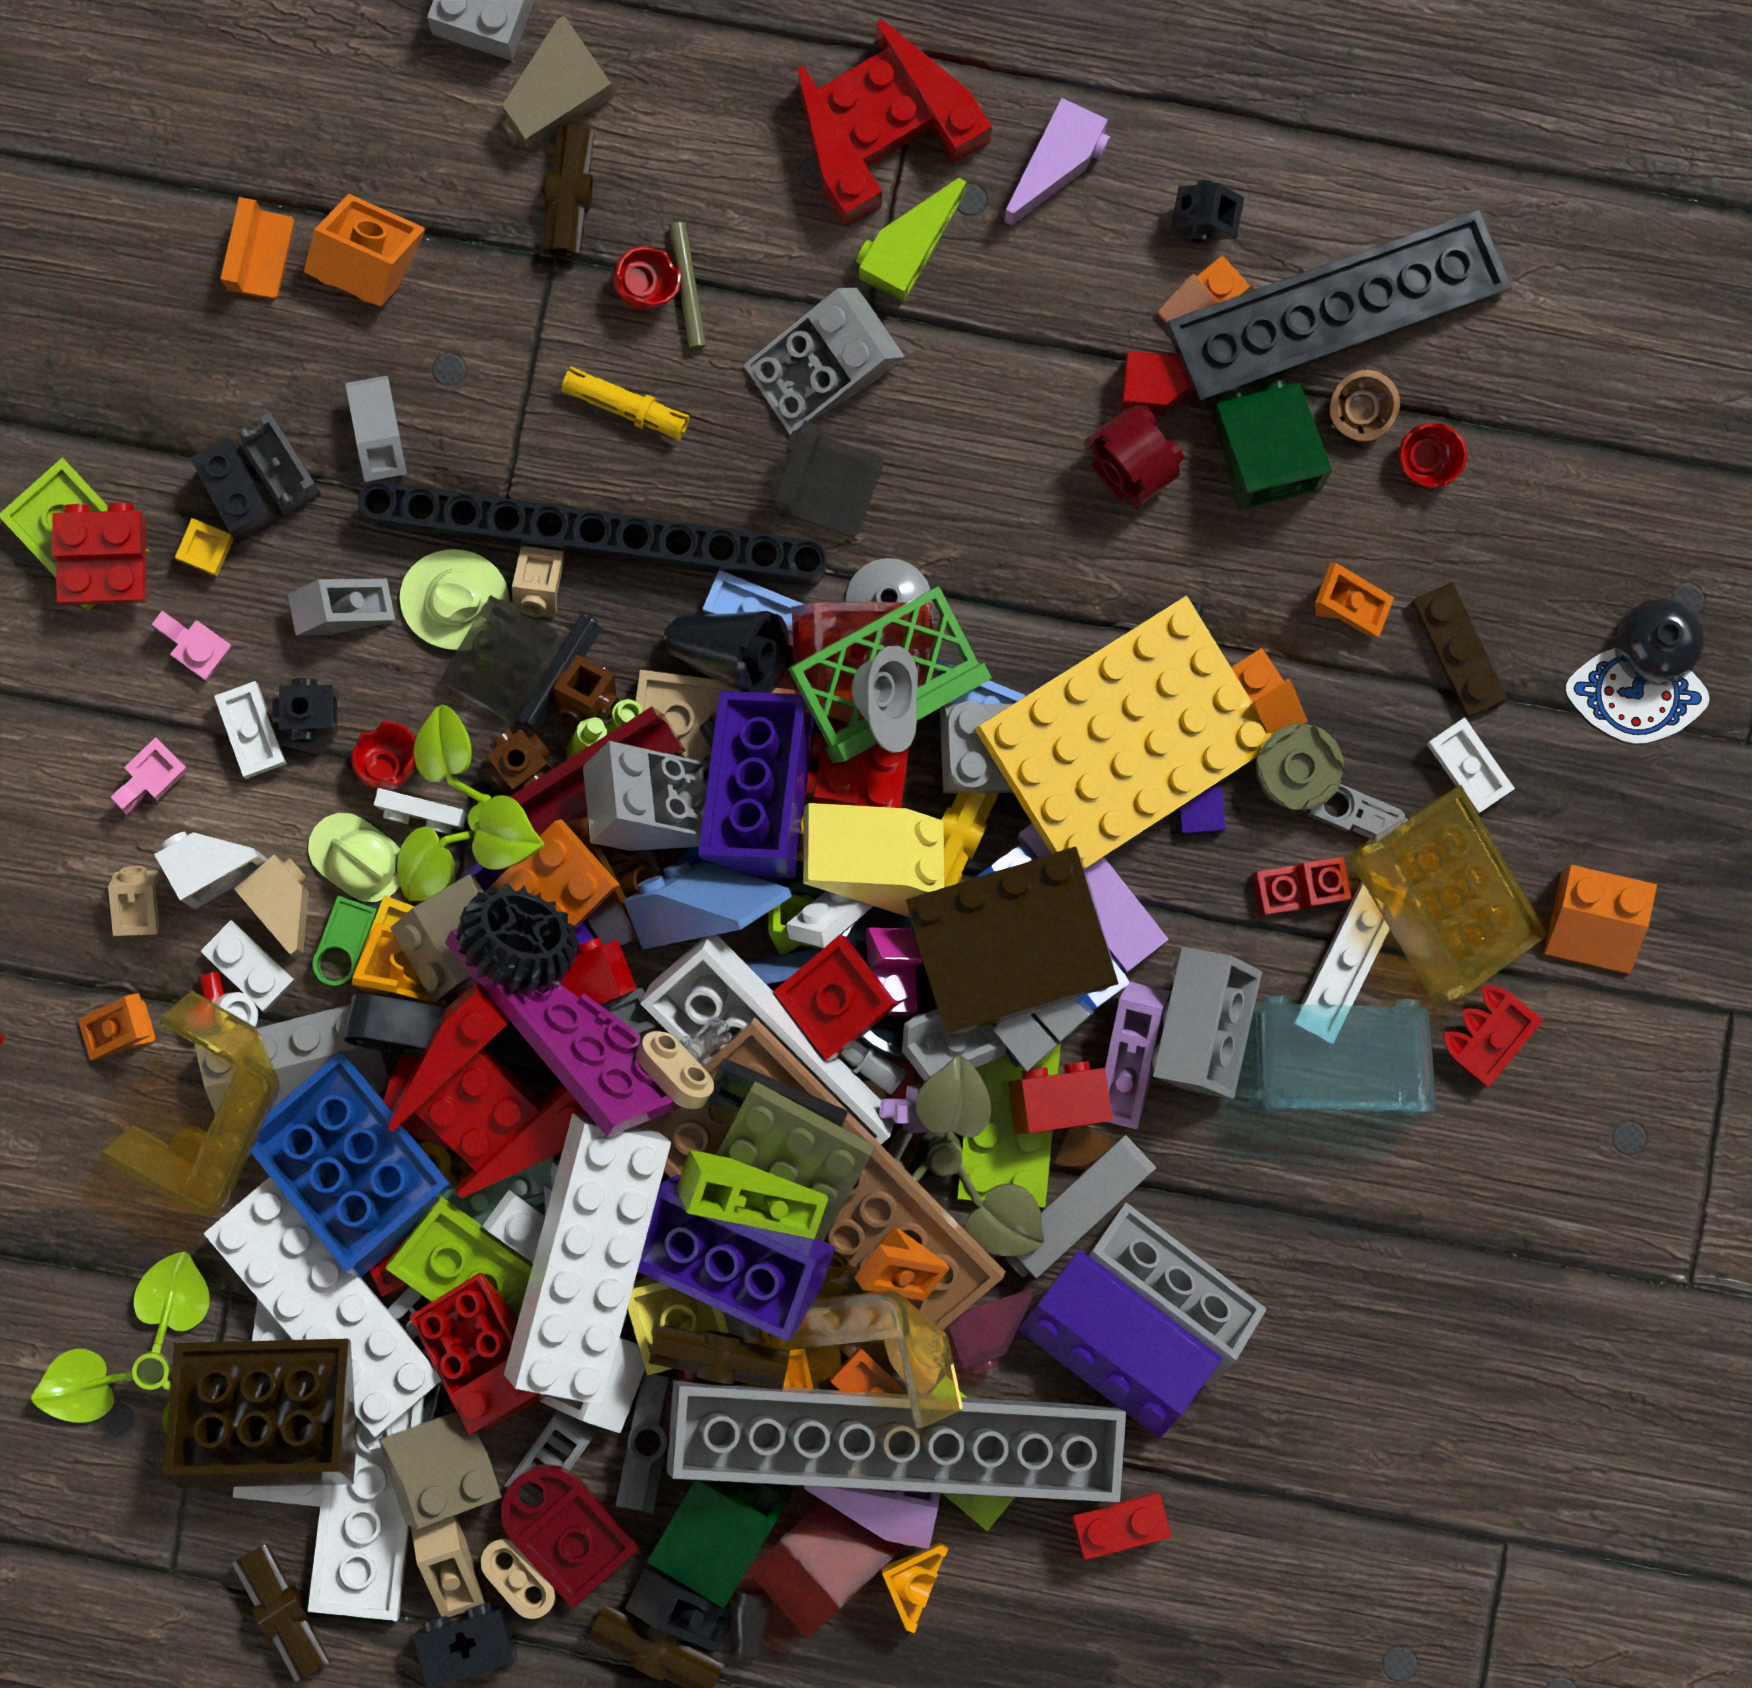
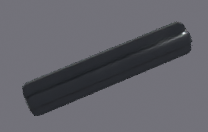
[518,614,602,732]

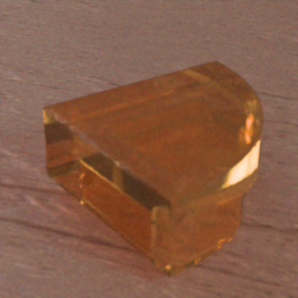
[1054,1126,1112,1167]

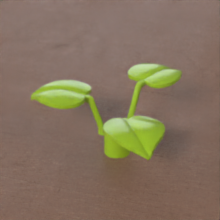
[397,704,545,902]
[31,1252,210,1434]

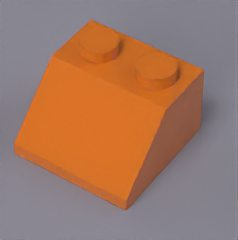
[304,194,426,307]
[1543,865,1657,974]

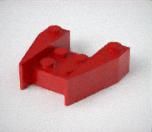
[798,19,992,228]
[388,981,589,1198]

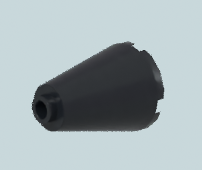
[663,611,789,693]

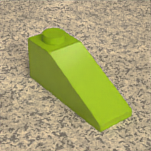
[856,178,966,303]
[676,1150,828,1239]

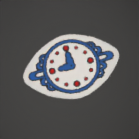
[1566,648,1709,743]

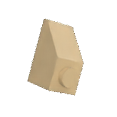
[234,854,309,959]
[411,1515,485,1618]

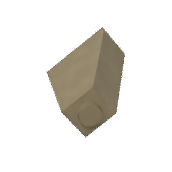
[501,16,614,152]

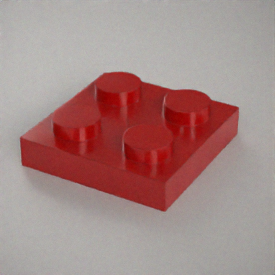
[773,935,899,1061]

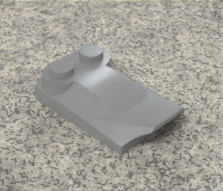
[940,701,1014,793]

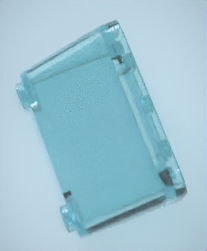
[1250,996,1436,1116]

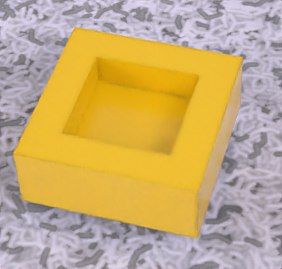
[175,519,234,577]

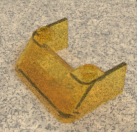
[99,991,280,1217]
[754,1290,963,1428]

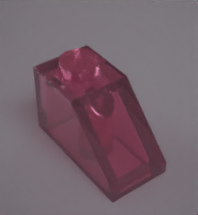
[948,1289,1033,1374]

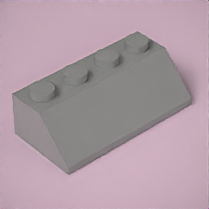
[194,1005,391,1133]
[1086,1202,1267,1389]

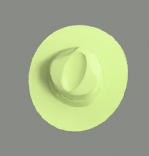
[400,549,510,650]

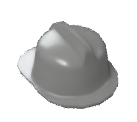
[852,646,918,753]

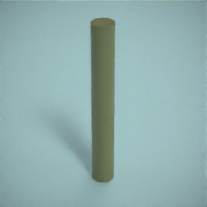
[669,222,706,350]

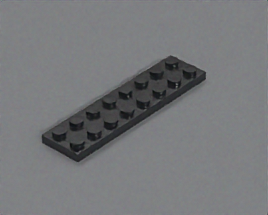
[1165,210,1512,404]

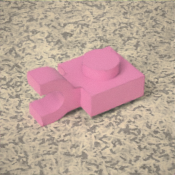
[152,611,233,682]
[111,737,188,816]

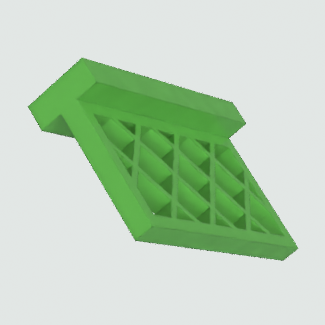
[788,586,992,763]

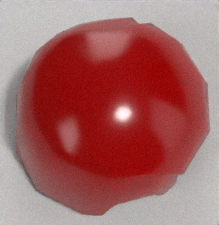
[613,246,682,311]
[1397,423,1468,488]
[351,720,417,790]

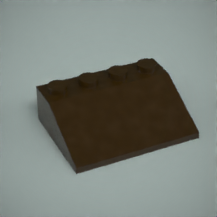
[906,846,1119,1037]
[163,1338,357,1488]

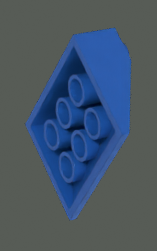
[239,1050,451,1278]

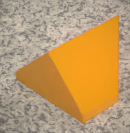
[352,923,448,1007]
[881,1543,948,1633]

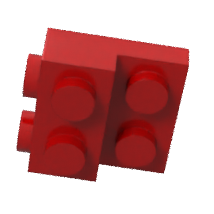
[52,502,147,605]
[805,724,909,808]

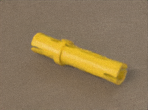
[561,366,690,441]

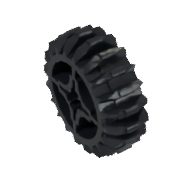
[455,883,579,996]

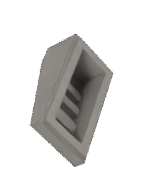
[504,1410,595,1506]

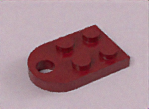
[501,1464,640,1608]

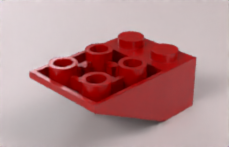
[409,1273,549,1435]

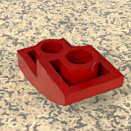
[1251,856,1352,917]

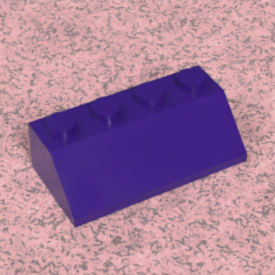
[698,691,814,878]
[637,1175,836,1342]
[1018,1249,1222,1439]

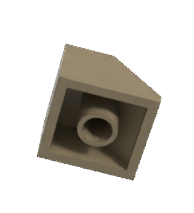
[390,873,484,1003]
[378,1411,502,1529]

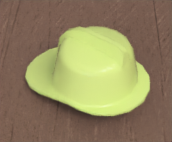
[308,813,400,902]

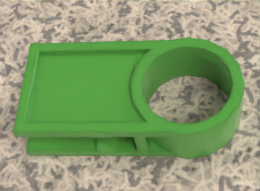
[313,896,378,988]

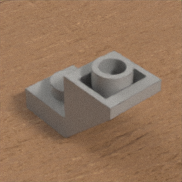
[345,376,407,482]

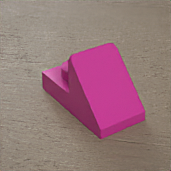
[866,928,923,1016]

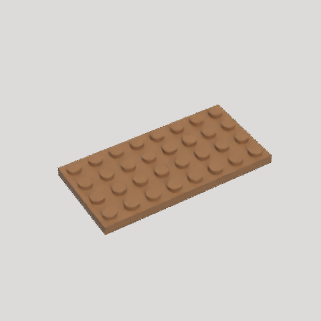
[636,1017,1006,1375]

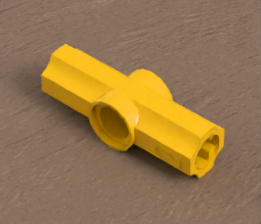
[941,793,999,887]

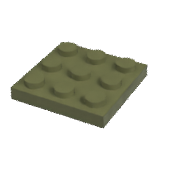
[716,1081,875,1241]

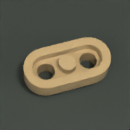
[636,1031,714,1109]
[481,1538,556,1619]

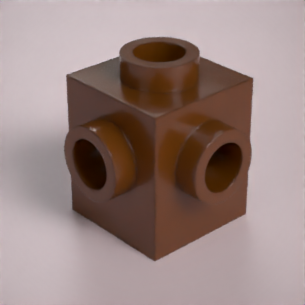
[553,655,619,727]
[486,729,551,793]

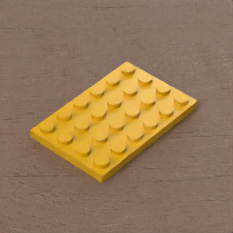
[974,596,1272,868]

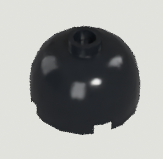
[1615,599,1704,686]

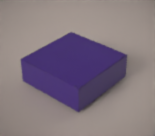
[1179,786,1226,835]

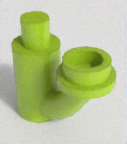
[566,699,643,759]

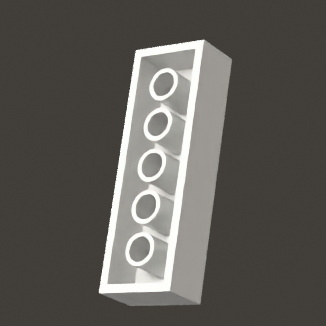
[640,934,894,1145]
[504,1113,671,1405]

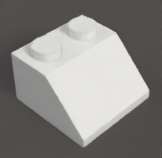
[154,832,268,910]
[540,1336,646,1433]

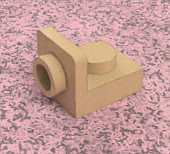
[512,546,564,618]
[108,866,159,936]

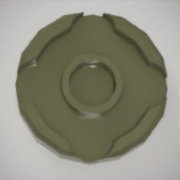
[1256,724,1344,810]

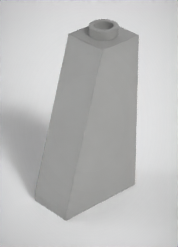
[1005,1135,1156,1279]

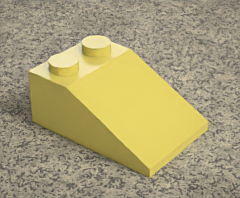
[803,803,944,917]

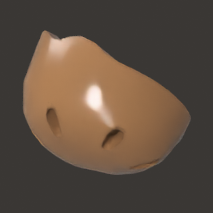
[1329,370,1400,441]

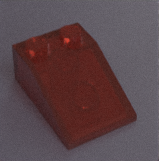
[792,602,935,694]
[747,1500,905,1638]

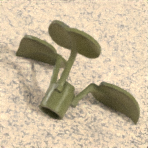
[894,1055,1044,1256]

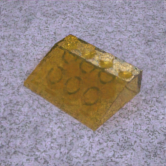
[1347,785,1548,1006]

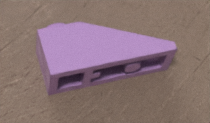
[1004,98,1110,226]
[1105,982,1171,1129]
[804,1486,940,1549]

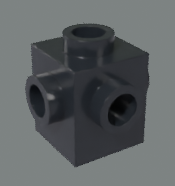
[1171,180,1244,246]
[272,678,338,742]

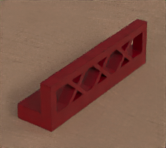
[510,706,686,837]

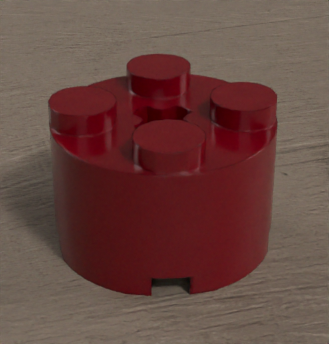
[1084,405,1184,509]

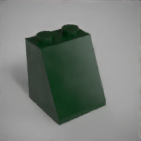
[1212,380,1332,511]
[647,1480,794,1609]

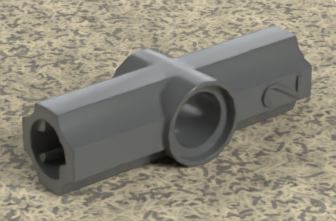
[615,1374,678,1514]

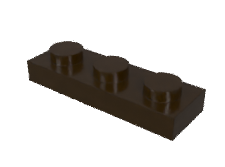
[1411,582,1508,719]

